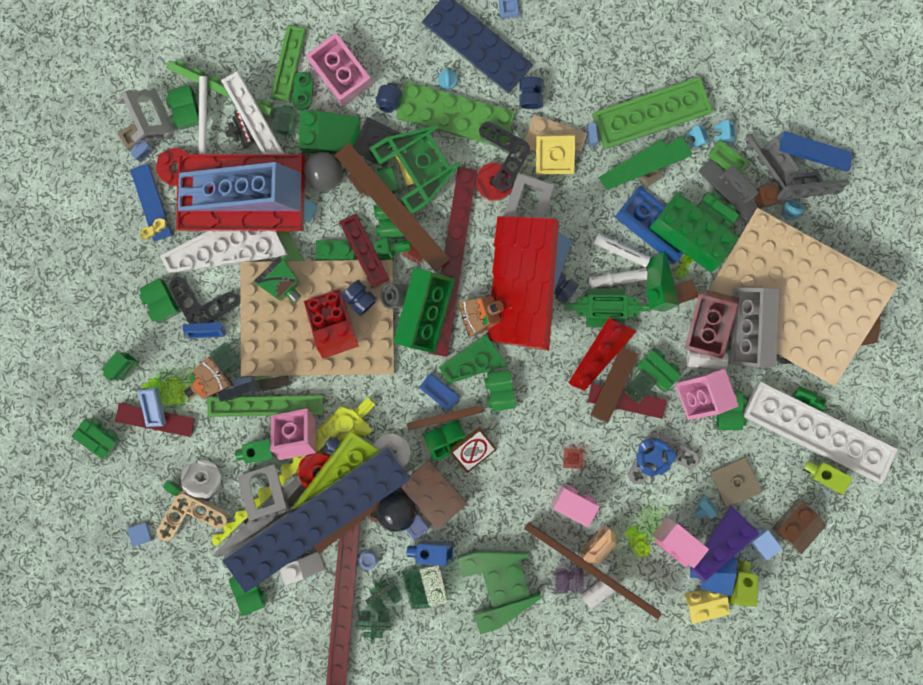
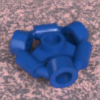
[636,438,676,477]

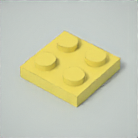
[536,134,575,174]

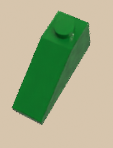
[646,252,679,312]

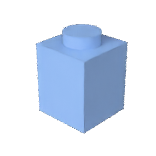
[751,528,782,560]

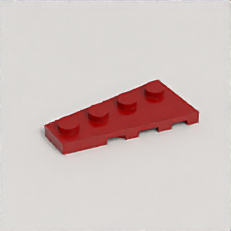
[568,318,637,391]

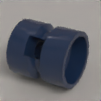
[519,76,544,109]
[554,272,579,305]
[341,280,378,316]

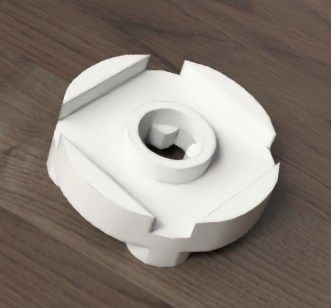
[374,433,411,467]
[181,460,221,498]

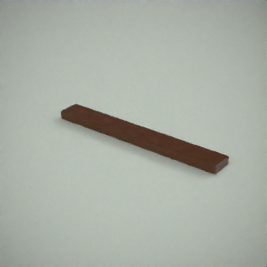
[335,143,450,272]
[524,523,661,620]

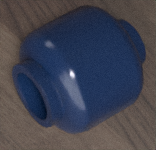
[375,83,402,113]

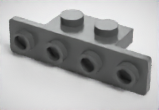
[746,134,800,192]
[698,159,761,223]
[777,172,849,200]

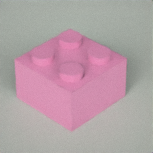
[270,408,316,460]
[550,484,600,528]

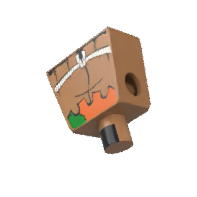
[457,296,504,337]
[184,355,234,399]

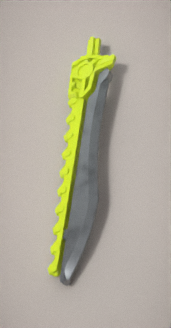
[212,397,376,558]

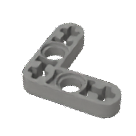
[628,433,699,484]

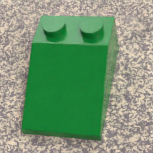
[299,110,360,154]

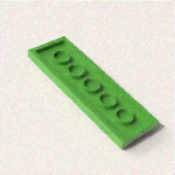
[592,77,713,150]
[396,81,515,146]

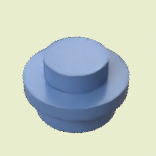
[358,550,378,570]

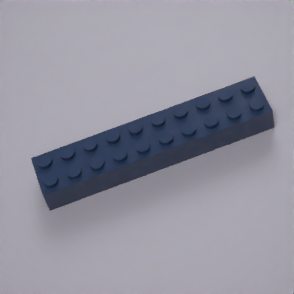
[223,444,410,593]

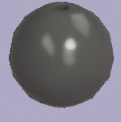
[304,152,343,192]

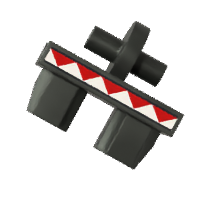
[225,110,255,149]

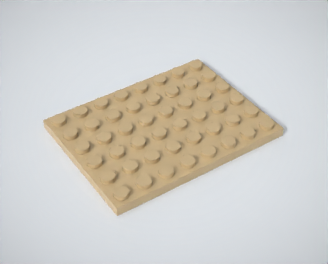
[708,208,898,386]
[240,260,394,376]

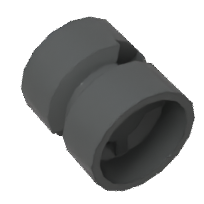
[380,284,409,309]

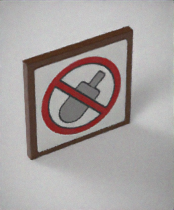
[449,427,497,473]

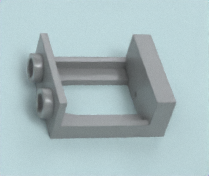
[115,89,175,143]
[504,173,554,218]
[237,463,290,523]

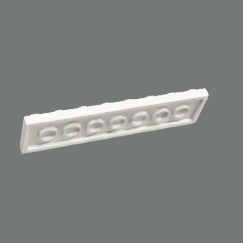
[743,382,898,484]

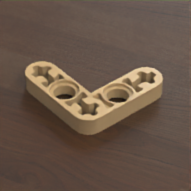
[157,491,228,541]

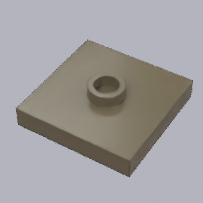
[710,457,762,508]

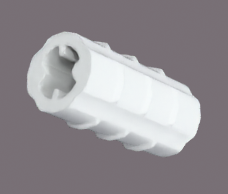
[686,350,728,370]
[581,572,620,609]

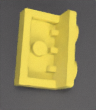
[684,589,730,624]

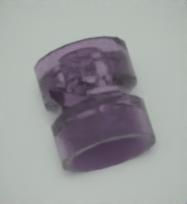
[555,568,584,594]

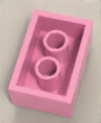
[305,33,373,107]
[675,369,738,420]
[652,517,709,568]

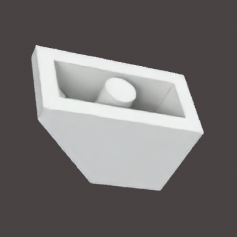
[280,552,325,585]

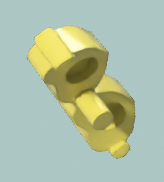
[139,219,167,240]

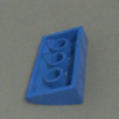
[615,186,683,264]

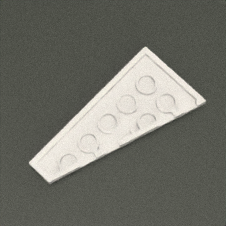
[160,231,288,273]

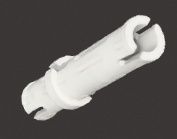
[593,233,651,267]
[589,268,647,289]

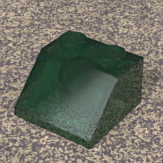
[402,565,449,609]

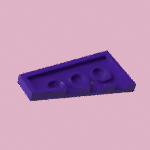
[690,506,760,583]

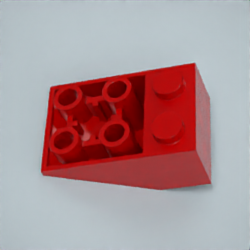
[304,289,359,359]

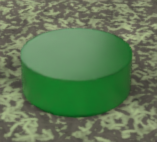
[163,480,183,496]

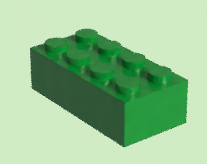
[650,191,739,273]
[393,267,455,353]

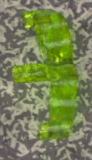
[675,254,693,279]

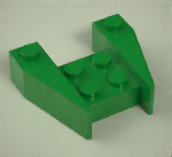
[370,125,460,215]
[457,550,542,635]

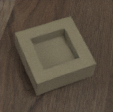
[117,123,138,151]
[638,169,663,187]

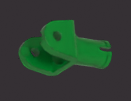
[374,237,411,260]

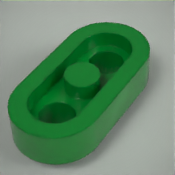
[293,72,314,110]

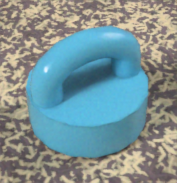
[438,69,457,90]
[782,200,804,219]

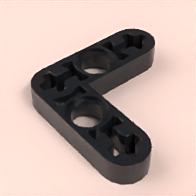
[479,122,530,192]
[170,277,240,324]
[217,376,291,402]

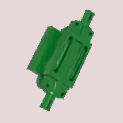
[564,289,651,328]

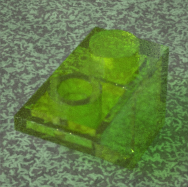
[142,377,186,405]

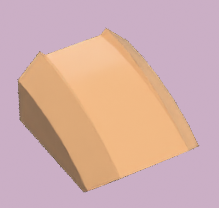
[579,524,617,564]

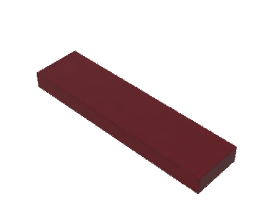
[339,214,389,288]
[587,384,667,419]
[115,403,195,437]

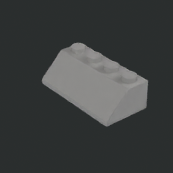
[730,287,780,368]

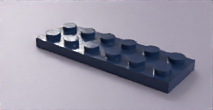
[422,0,533,95]

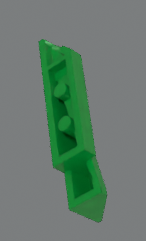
[598,136,692,190]

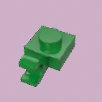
[791,386,827,412]

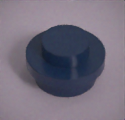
[324,435,341,453]

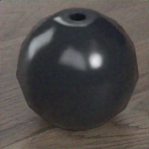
[376,492,416,532]

